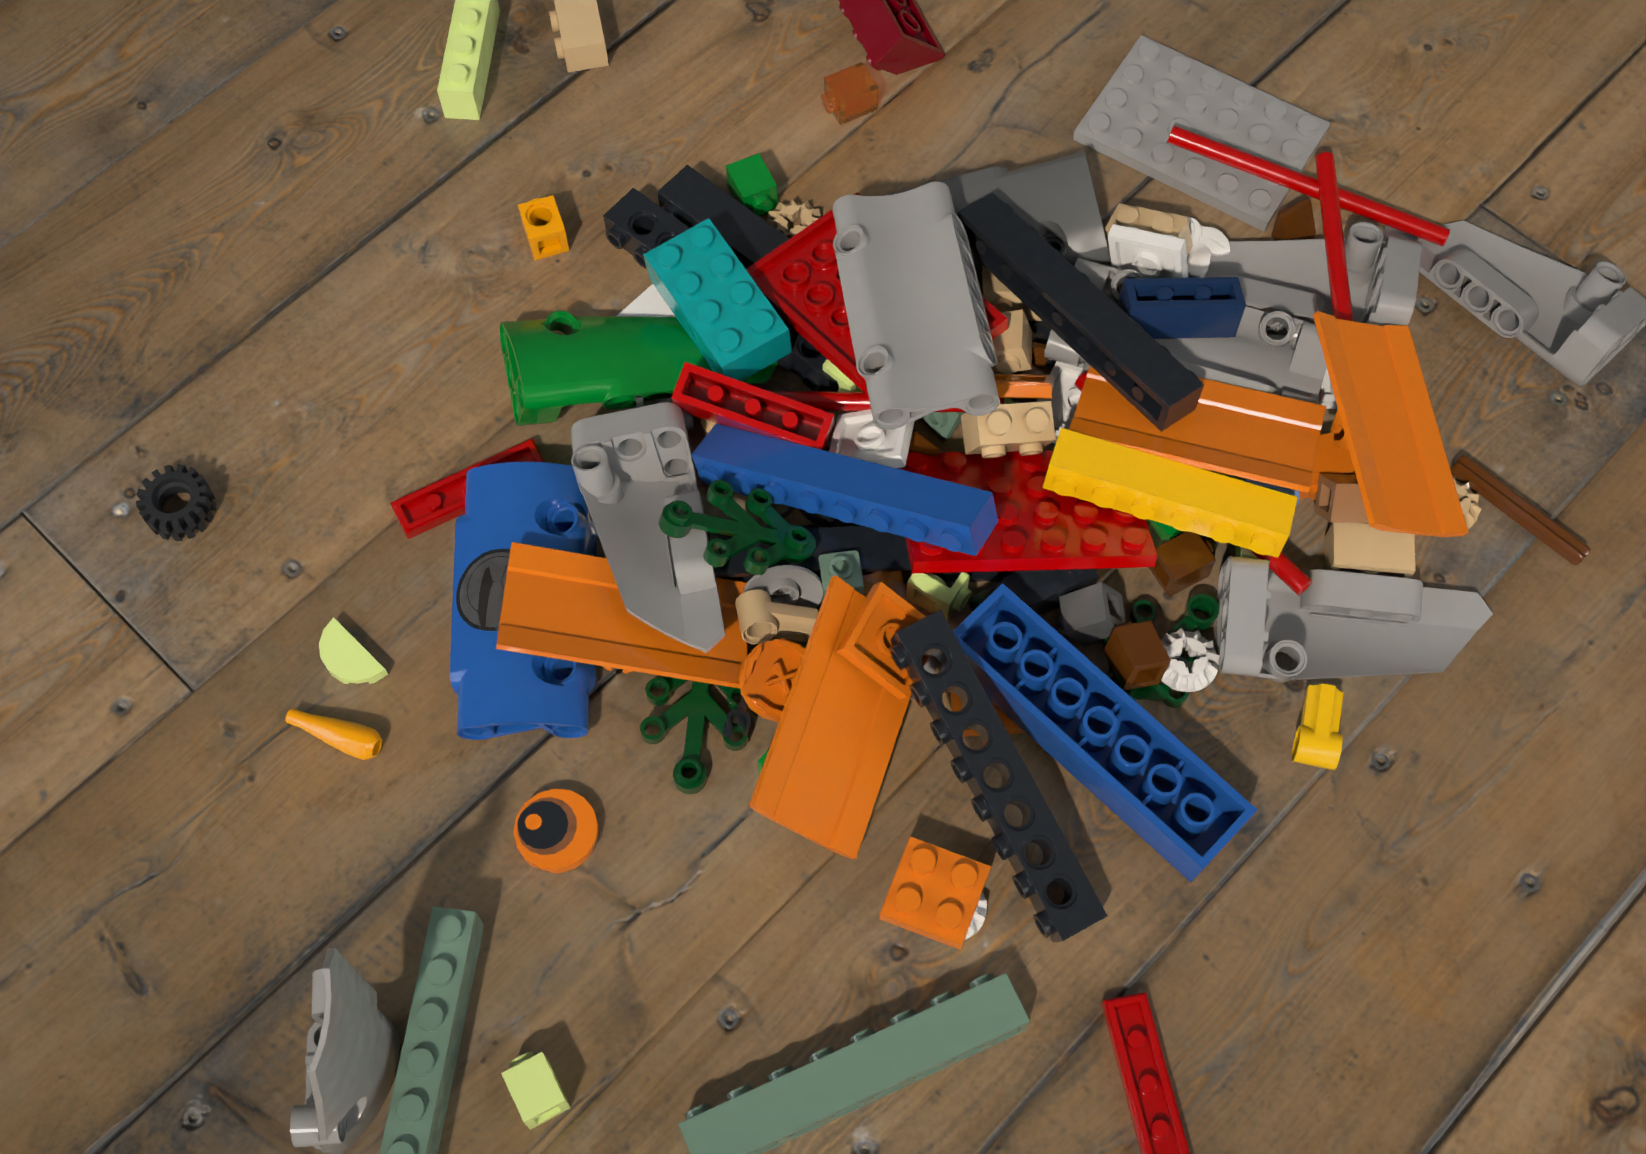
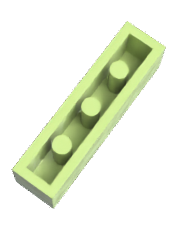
[437,0,500,120]

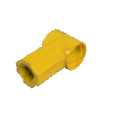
[1291,683,1344,771]

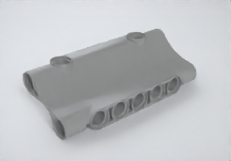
[832,182,1000,430]
[1044,258,1327,404]

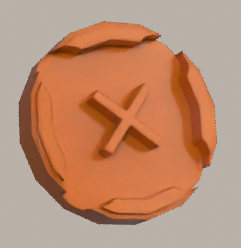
[738,638,805,722]

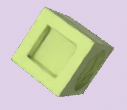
[501,1052,571,1130]

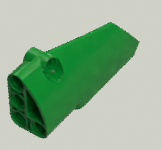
[500,311,777,426]

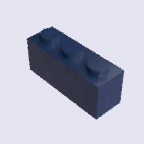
[1117,277,1246,339]

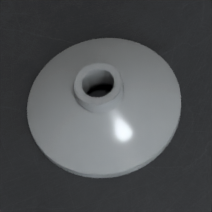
[743,565,823,609]

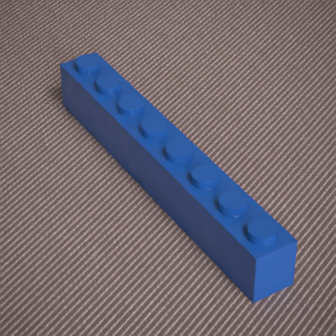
[691,424,998,556]

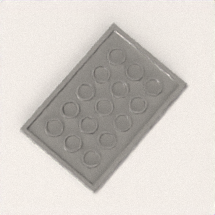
[1073,35,1331,232]

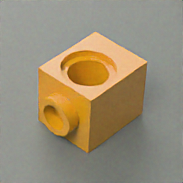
[518,195,570,261]

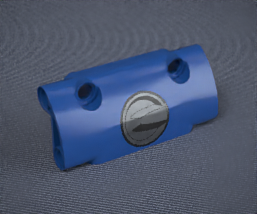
[450,462,597,740]

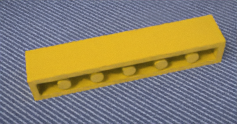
[1043,428,1298,558]

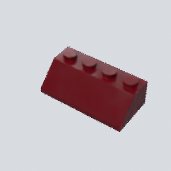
[839,0,946,75]

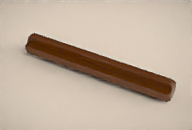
[1451,455,1590,565]

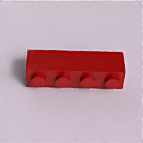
[671,362,834,451]

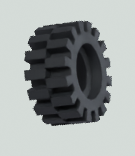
[136,464,216,541]

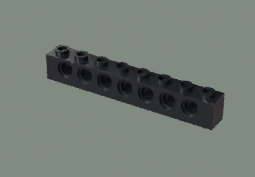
[603,188,839,392]
[889,610,1108,943]

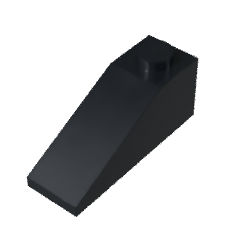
[968,569,1099,615]

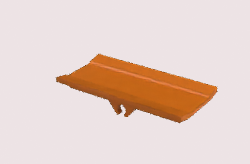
[1313,311,1469,537]
[1069,366,1326,493]
[496,542,747,688]
[748,575,912,859]

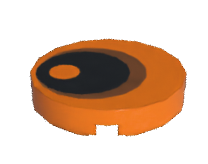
[513,788,599,874]

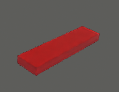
[390,438,545,539]
[1101,992,1190,1154]

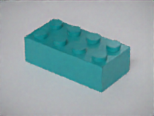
[643,218,792,381]

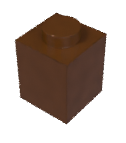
[1148,531,1216,597]
[1103,621,1171,691]

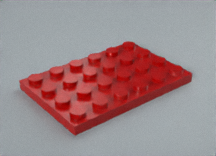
[746,192,1008,396]
[897,451,1157,574]

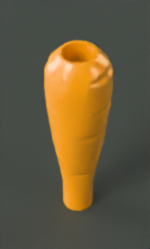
[285,708,382,760]

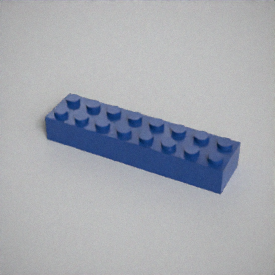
[953,583,1258,883]

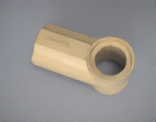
[735,590,818,644]

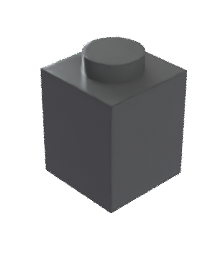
[1059,582,1126,645]

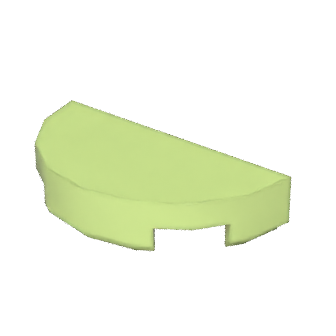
[319,617,388,684]

